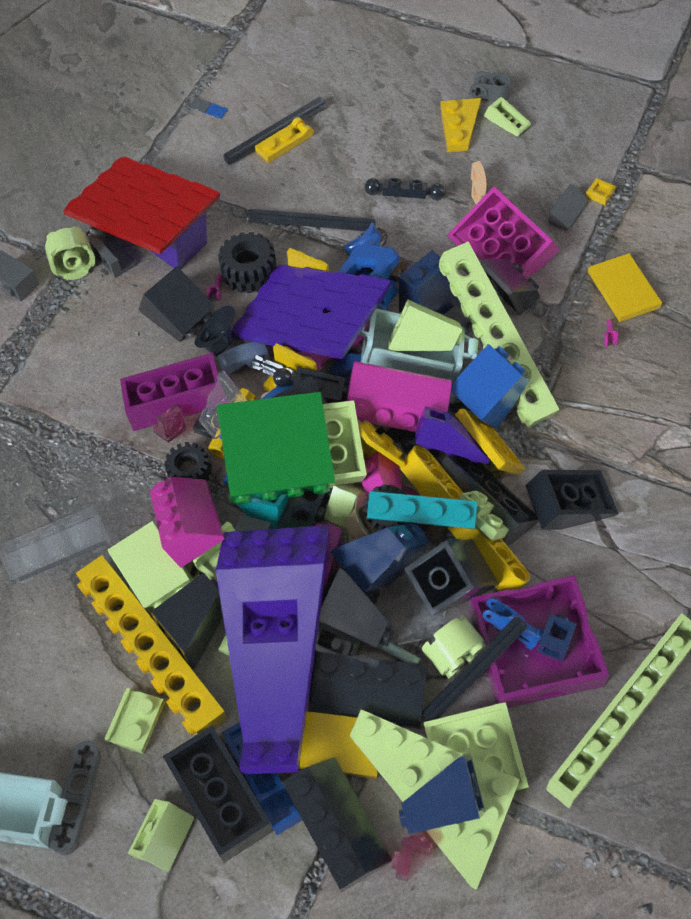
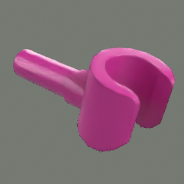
[206,274,222,301]
[604,319,619,347]

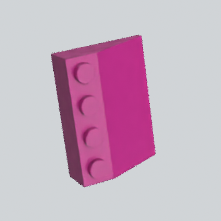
[447,187,560,278]

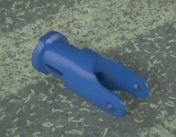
[483,598,543,650]

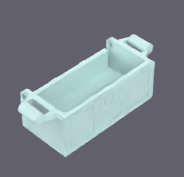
[359,309,478,383]
[0,772,67,849]

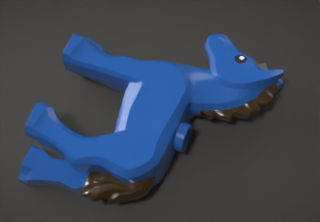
[338,222,408,311]

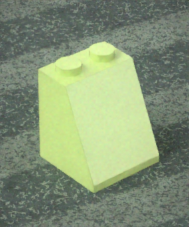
[108,521,194,614]

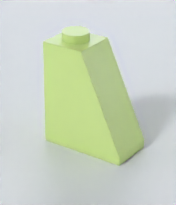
[387,300,463,351]

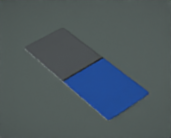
[189,98,228,119]

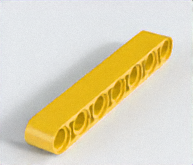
[400,445,530,592]

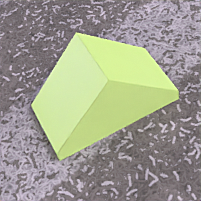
[324,482,365,530]

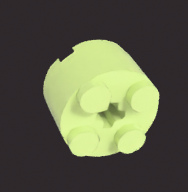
[45,226,95,280]
[422,615,486,679]

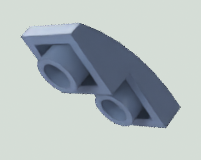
[217,342,271,376]

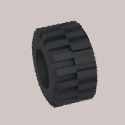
[218,232,277,293]

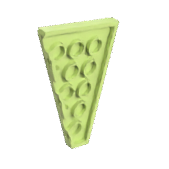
[350,710,520,890]

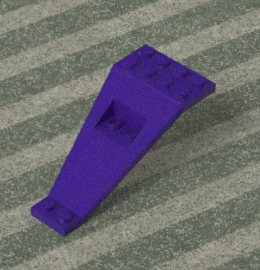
[216,526,330,774]

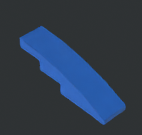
[221,722,302,835]

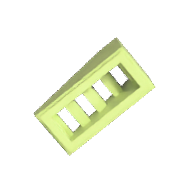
[484,97,532,137]

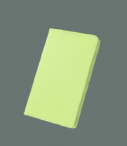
[128,799,194,872]

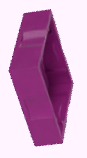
[469,575,609,708]

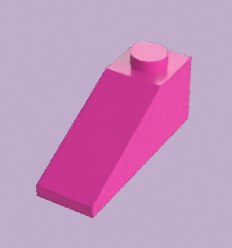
[362,452,402,497]

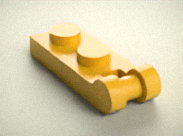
[255,117,314,163]

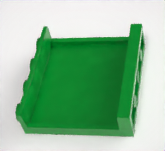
[216,392,336,505]

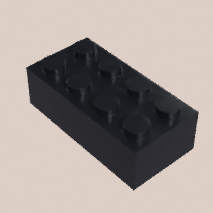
[163,725,274,863]

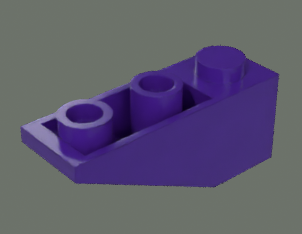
[415,406,490,464]

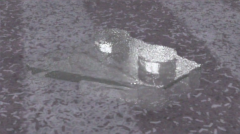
[198,371,247,439]

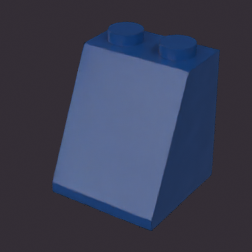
[451,344,530,428]

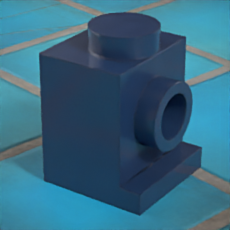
[537,614,576,662]

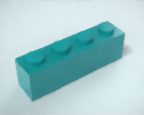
[367,491,478,530]

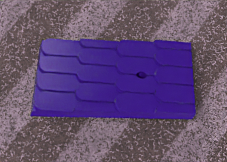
[232,265,391,359]

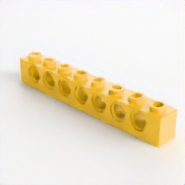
[76,555,228,736]

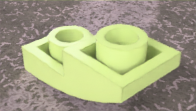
[460,491,509,541]

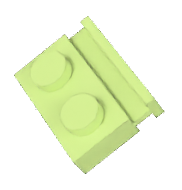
[104,688,165,754]

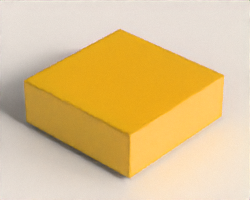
[586,178,616,205]

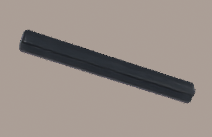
[422,616,527,721]

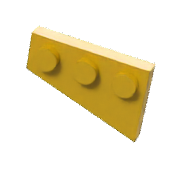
[440,98,481,152]

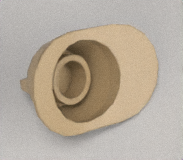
[345,492,380,542]

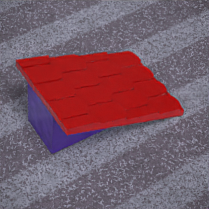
[63,157,220,269]

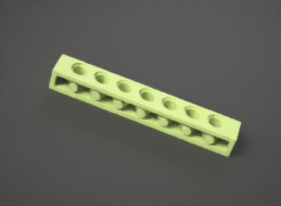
[439,242,560,428]
[546,613,691,808]

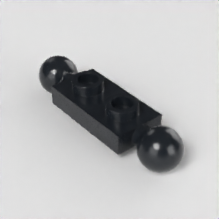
[364,178,446,201]
[273,367,348,403]

